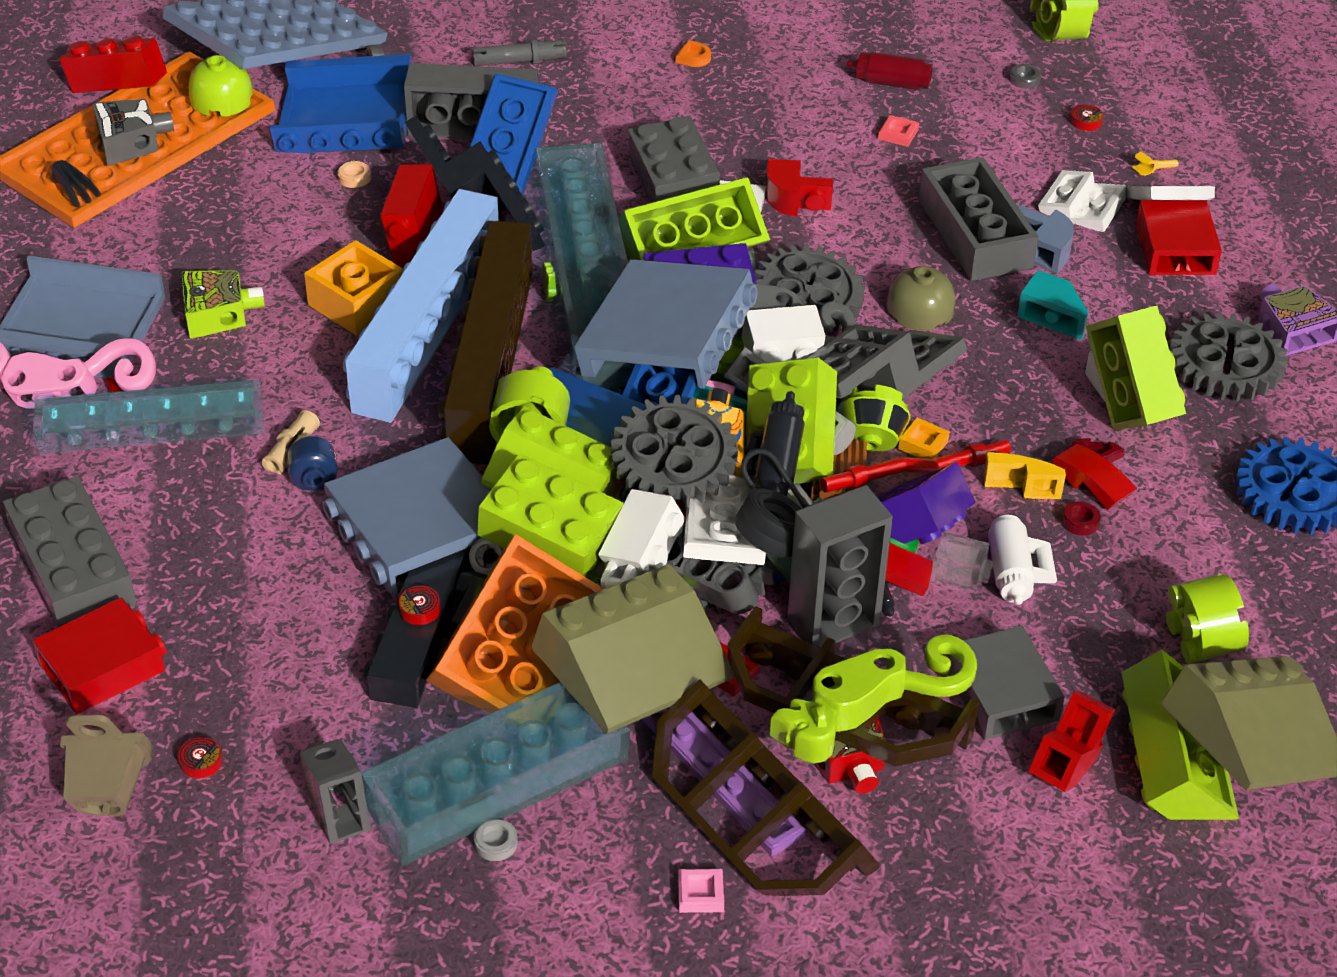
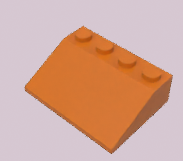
[426,534,604,735]

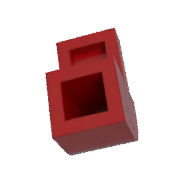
[766,159,833,217]
[1028,690,1115,792]

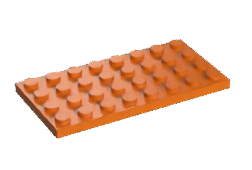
[0,51,275,228]

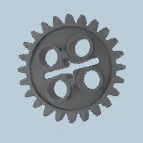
[754,244,865,335]
[1169,312,1288,401]
[611,395,738,507]

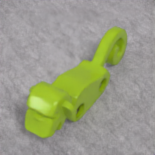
[770,634,977,763]

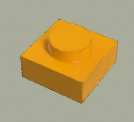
[898,417,950,459]

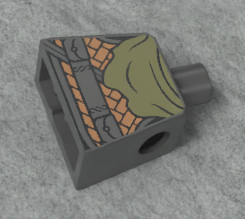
[300,739,371,844]

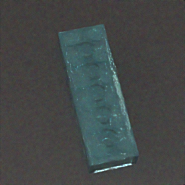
[361,682,630,866]

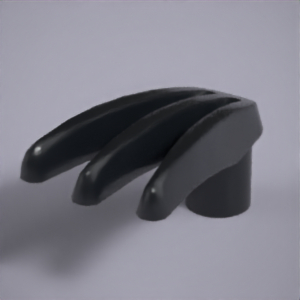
[50,160,101,207]

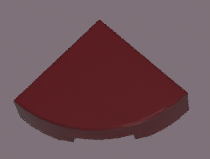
[1072,438,1125,463]

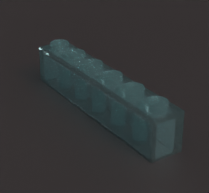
[33,379,265,454]

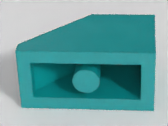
[1017,270,1089,340]

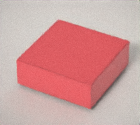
[878,115,919,147]

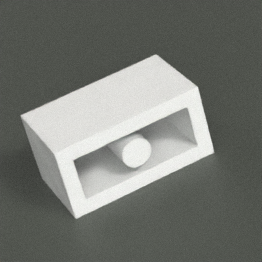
[742,305,825,363]

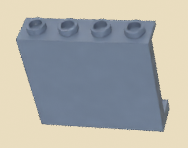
[0,256,165,378]
[574,260,757,388]
[322,437,492,597]

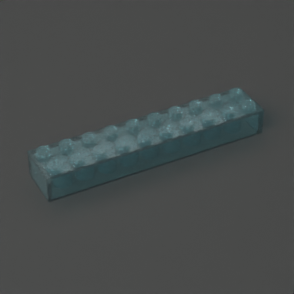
[536,143,635,395]

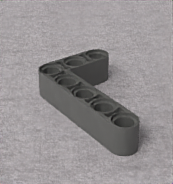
[613,455,759,614]

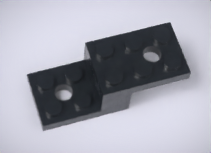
[405,116,546,251]

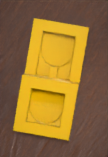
[983,452,1066,499]

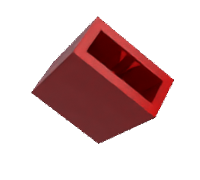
[381,164,443,268]
[1136,200,1222,275]
[33,597,167,715]

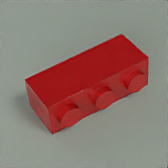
[60,36,168,93]

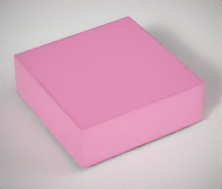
[678,869,724,912]

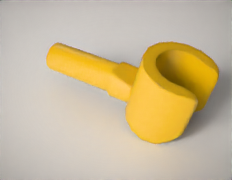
[1131,152,1178,176]

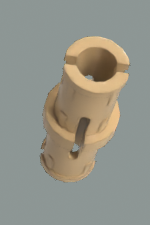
[262,410,320,475]

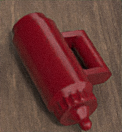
[847,52,933,91]

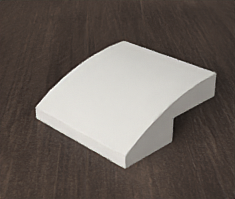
[1038,170,1126,232]

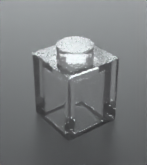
[931,532,993,594]

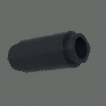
[740,391,805,497]

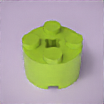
[1030,0,1098,41]
[489,366,570,443]
[1166,574,1249,664]

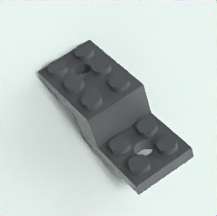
[807,324,967,400]

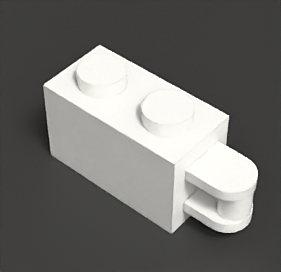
[598,489,685,589]

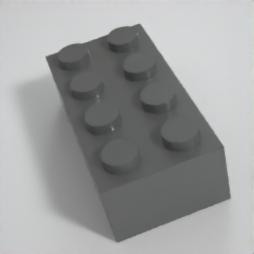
[404,63,538,139]
[918,157,1039,281]
[3,476,137,628]
[787,485,893,648]

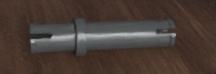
[473,39,567,66]

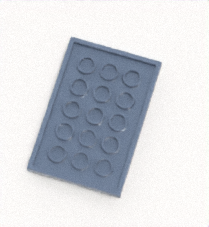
[163,0,387,69]

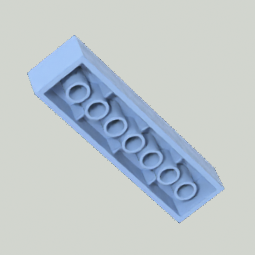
[343,189,498,423]

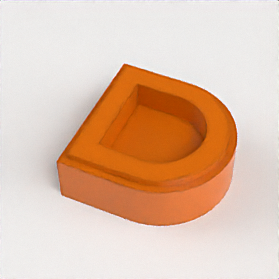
[676,40,711,67]

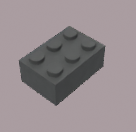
[628,115,720,203]

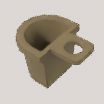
[60,715,154,817]

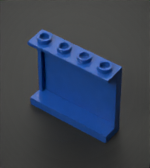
[270,54,412,153]

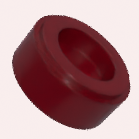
[1061,502,1101,536]

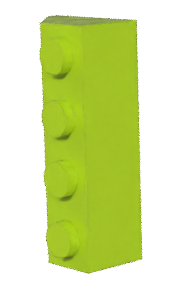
[615,177,770,260]
[1121,649,1239,820]

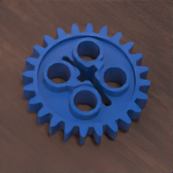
[1235,437,1337,535]

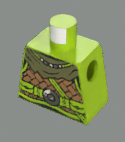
[182,271,265,338]

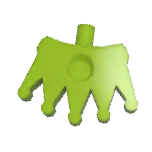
[542,262,557,302]

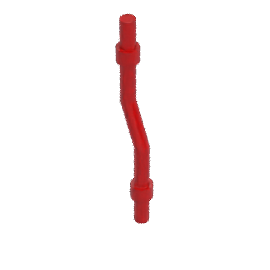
[819,440,1011,493]

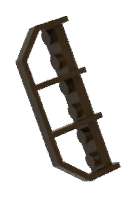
[727,606,979,767]
[652,679,881,896]

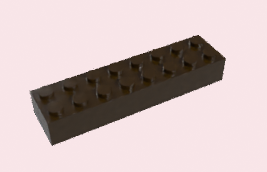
[439,221,533,464]

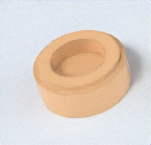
[338,161,371,188]

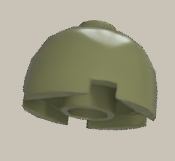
[886,266,956,330]

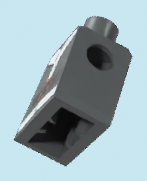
[92,99,174,165]

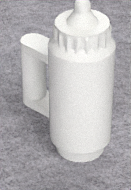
[988,515,1057,605]

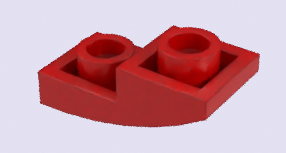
[1051,444,1137,510]

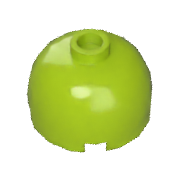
[188,55,253,117]

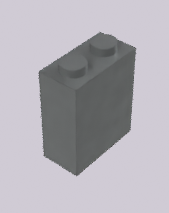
[946,625,1065,740]

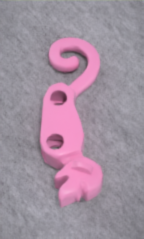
[0,338,156,409]

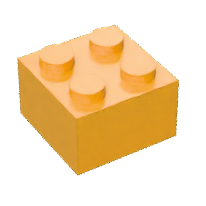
[304,240,403,336]

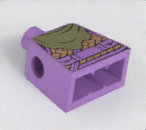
[1257,284,1337,356]

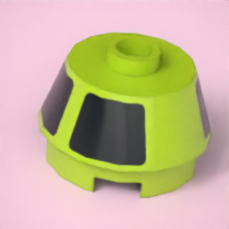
[837,385,911,452]

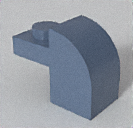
[1018,205,1074,273]

